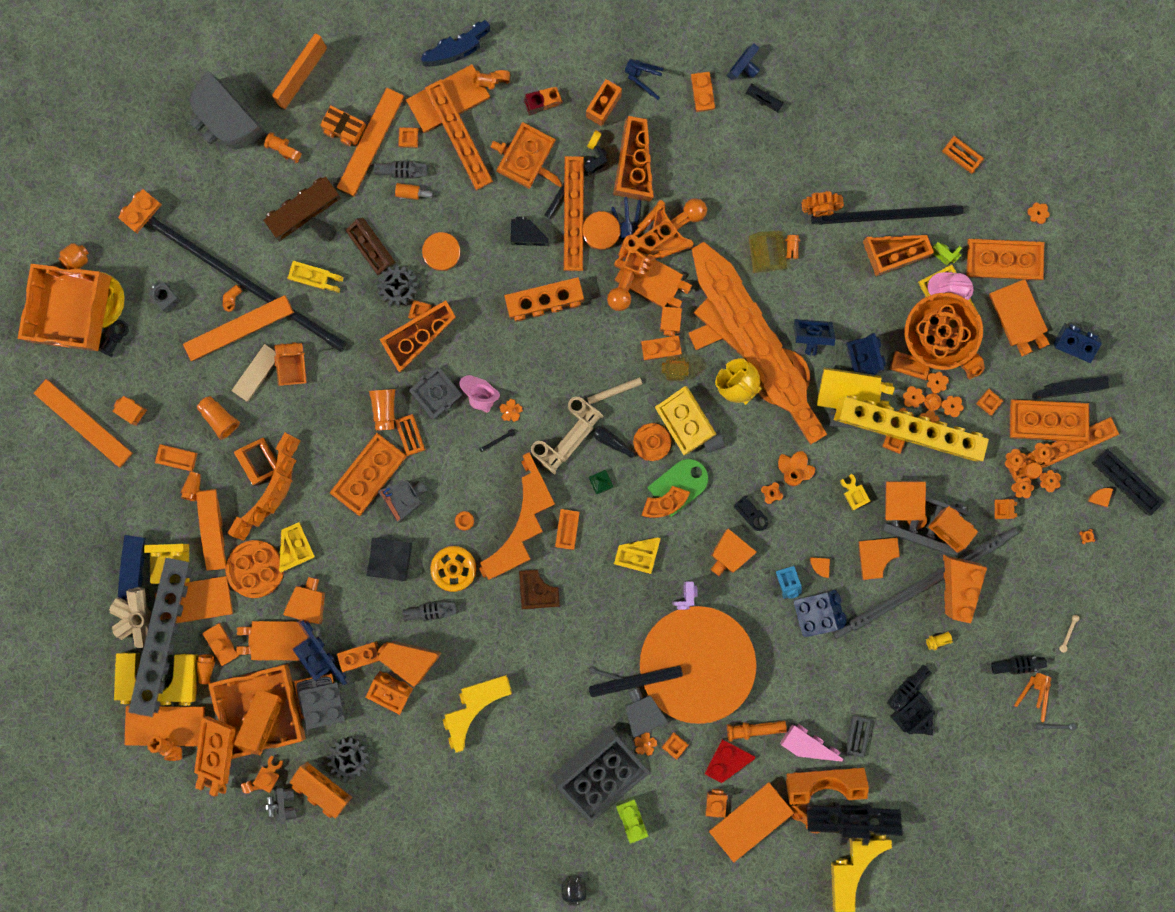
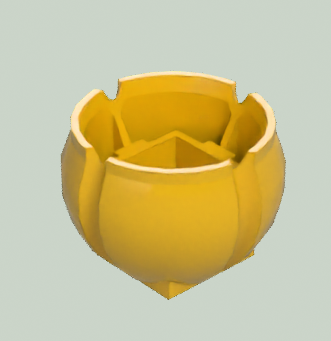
[715,358,762,405]

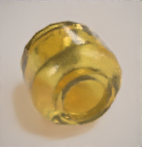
[661,356,689,381]

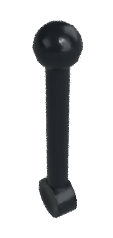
[479,429,515,452]

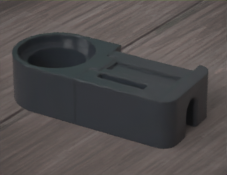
[734,496,768,531]

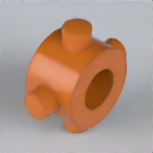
[1079,529,1095,545]

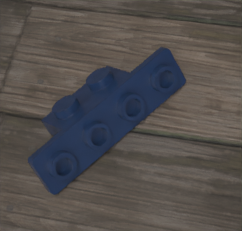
[292,620,347,686]

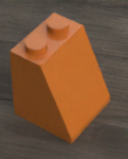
[377,641,442,687]

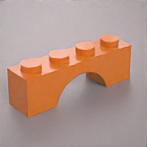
[786,768,869,805]

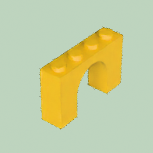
[114,652,198,706]

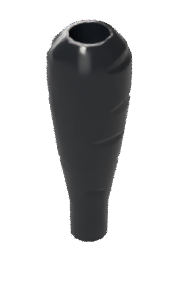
[593,426,636,458]

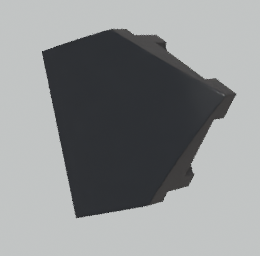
[890,691,935,735]

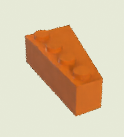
[613,116,654,202]
[379,300,456,373]

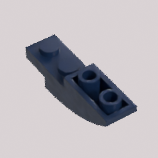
[420,20,491,67]

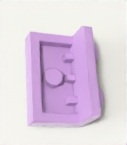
[672,582,698,610]

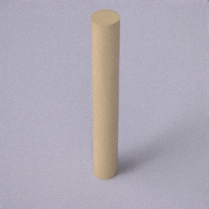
[587,377,642,405]

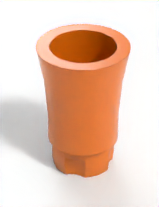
[369,389,396,431]
[197,396,240,440]

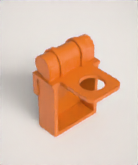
[274,342,306,386]

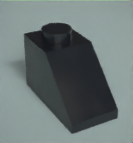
[510,216,549,246]

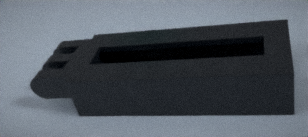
[1032,376,1109,399]

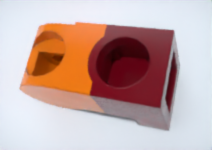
[524,87,562,116]

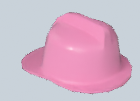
[928,272,974,300]
[459,375,500,413]

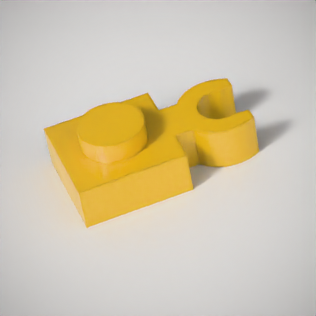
[840,474,870,511]

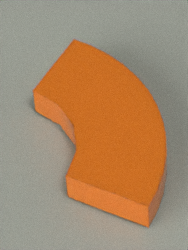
[641,486,690,518]

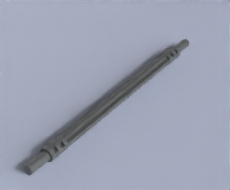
[833,527,1019,639]

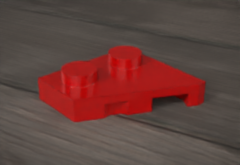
[704,739,755,783]

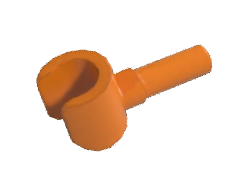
[241,780,261,794]

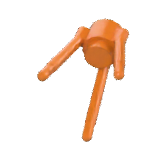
[1014,673,1052,722]

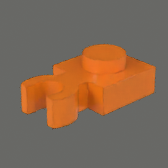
[253,756,283,793]

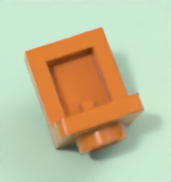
[961,350,985,380]

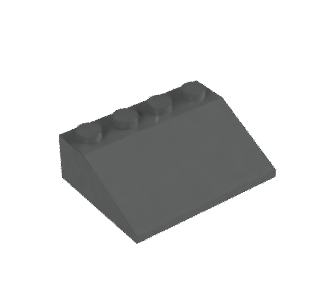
[550,726,650,823]

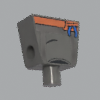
[378,480,428,523]

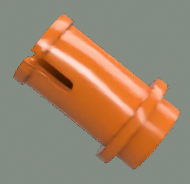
[785,235,801,259]

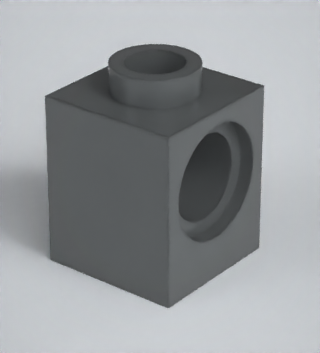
[148,281,181,313]

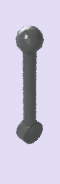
[589,667,624,680]
[1036,723,1076,731]

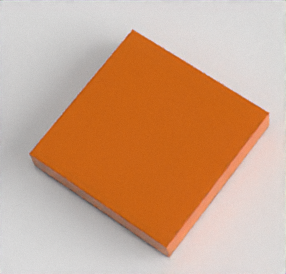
[885,481,926,520]

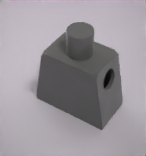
[625,687,667,737]

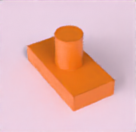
[202,623,239,666]

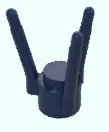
[625,58,664,100]
[611,197,641,239]

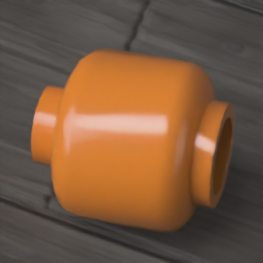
[58,243,89,270]

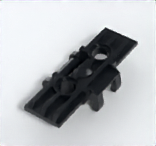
[806,803,903,846]

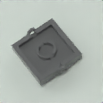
[409,366,463,420]
[299,683,346,730]

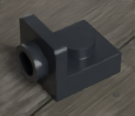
[584,145,609,176]

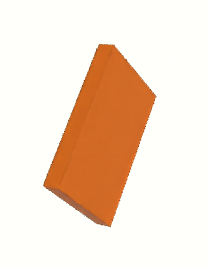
[496,122,556,189]

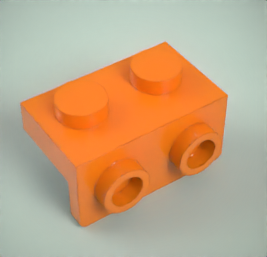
[118,189,162,233]

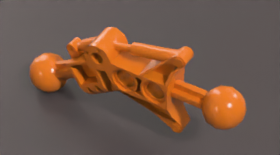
[607,198,707,311]

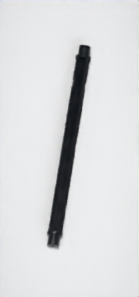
[811,205,963,225]

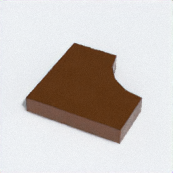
[519,570,560,609]

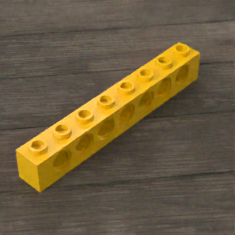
[834,395,989,462]

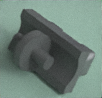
[262,786,296,824]

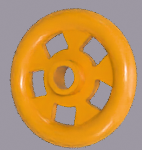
[430,546,476,592]

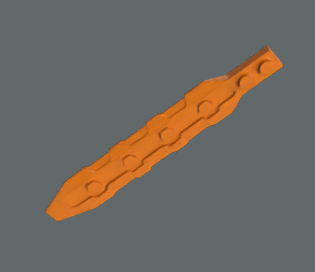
[691,242,827,445]

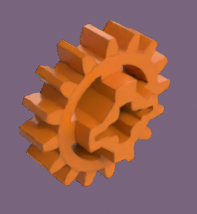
[801,191,844,217]

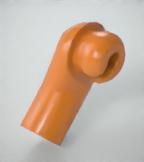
[222,284,243,312]

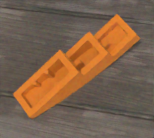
[196,489,226,571]

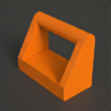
[234,438,277,486]

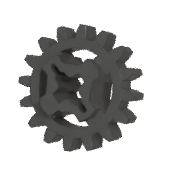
[377,265,419,307]
[327,737,370,781]

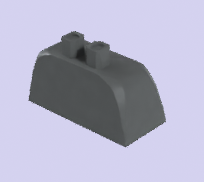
[189,71,268,149]

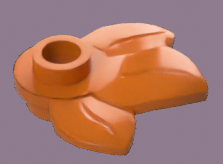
[778,451,815,486]

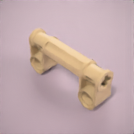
[531,397,604,475]

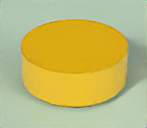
[587,130,601,150]

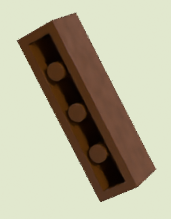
[263,176,341,242]

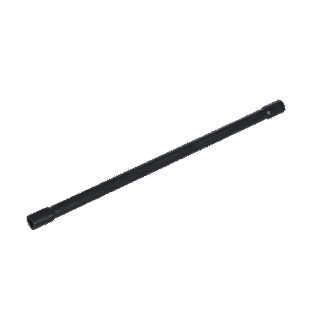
[146,216,347,352]

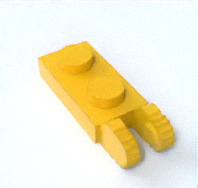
[287,261,344,293]

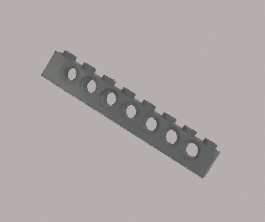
[128,558,193,717]

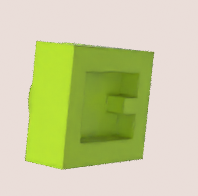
[932,242,962,265]

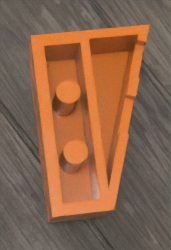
[863,235,934,277]
[943,555,987,624]

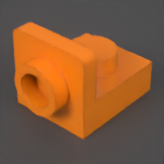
[706,789,728,818]

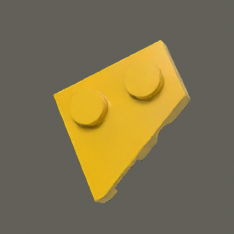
[279,522,315,573]

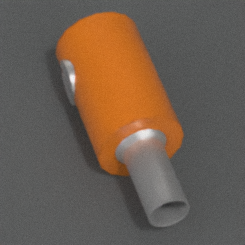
[395,183,433,200]

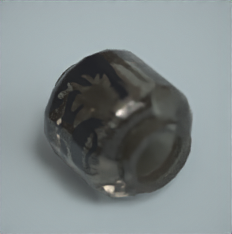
[561,875,587,906]

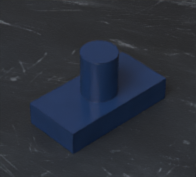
[726,43,760,80]

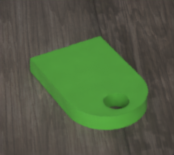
[647,459,708,517]

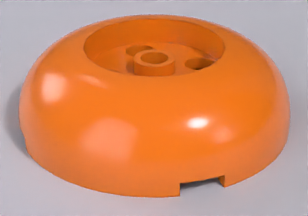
[904,293,983,370]

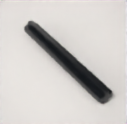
[589,666,683,697]

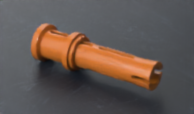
[727,720,787,742]

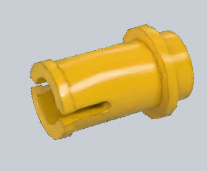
[926,631,953,650]

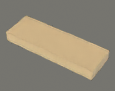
[232,344,276,402]

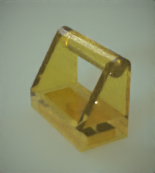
[748,231,788,273]

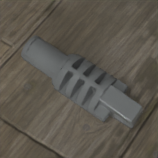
[374,161,428,179]
[402,601,457,622]

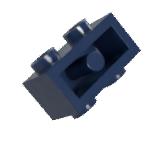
[1054,323,1102,363]

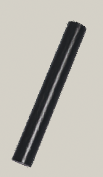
[544,183,564,219]

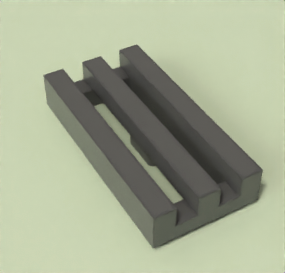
[845,715,872,758]

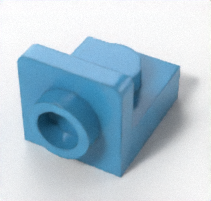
[776,566,802,599]

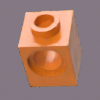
[660,307,682,336]
[112,396,147,425]

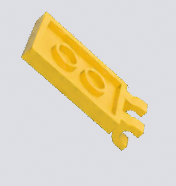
[817,367,895,411]

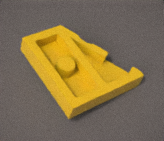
[614,537,661,574]

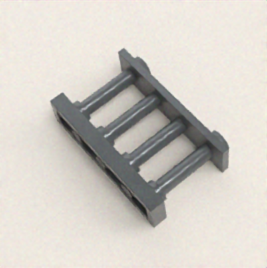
[880,497,971,556]

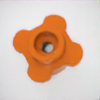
[761,482,783,504]

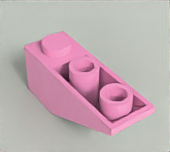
[780,724,843,761]

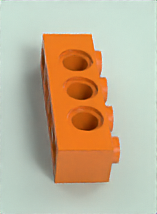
[504,277,584,322]

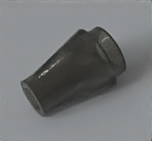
[308,217,337,242]

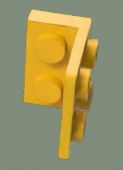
[144,544,190,584]

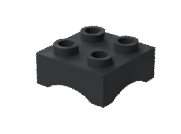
[366,538,412,581]

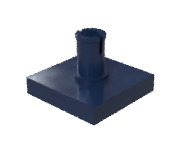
[793,319,836,356]

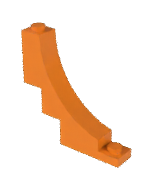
[479,453,555,580]

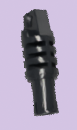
[991,655,1047,675]
[887,665,932,712]

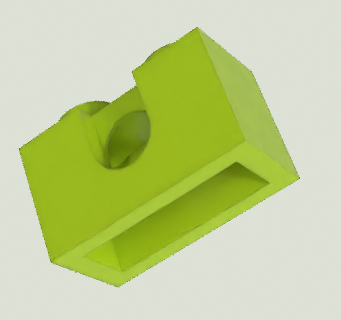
[616,796,648,844]

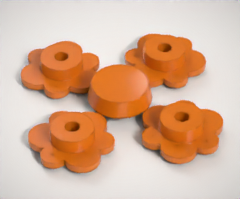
[903,372,964,432]
[1005,443,1061,498]

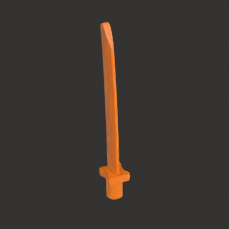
[490,141,562,187]

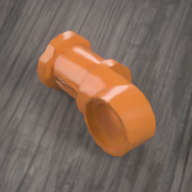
[472,70,510,90]
[264,132,302,163]
[147,735,182,761]

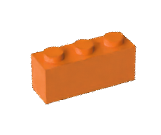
[234,689,284,756]

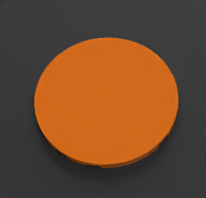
[640,606,756,724]

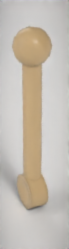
[1059,614,1079,653]

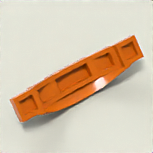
[228,432,301,541]

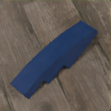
[118,535,146,602]

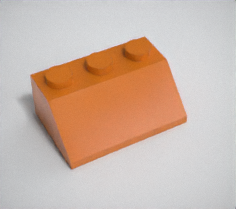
[289,762,352,819]

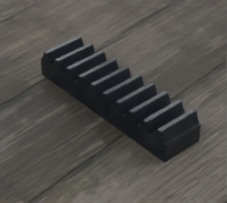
[1092,448,1164,516]

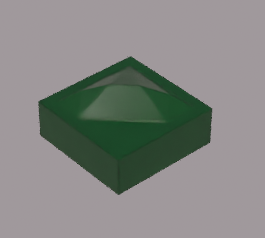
[589,470,613,495]

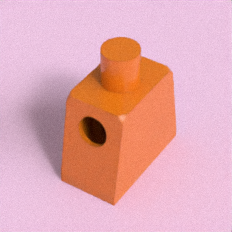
[710,529,756,576]
[283,577,325,624]

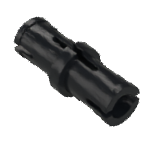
[745,83,784,113]

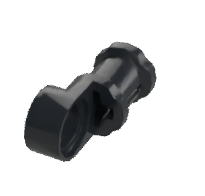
[98,320,129,357]

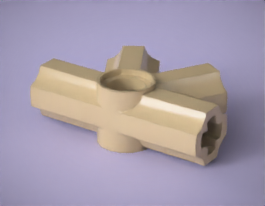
[109,587,152,648]

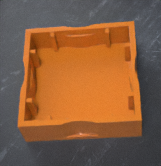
[18,264,111,351]
[208,664,306,759]

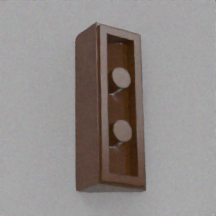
[345,218,396,275]

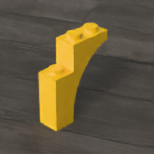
[443,674,512,753]
[831,835,892,912]

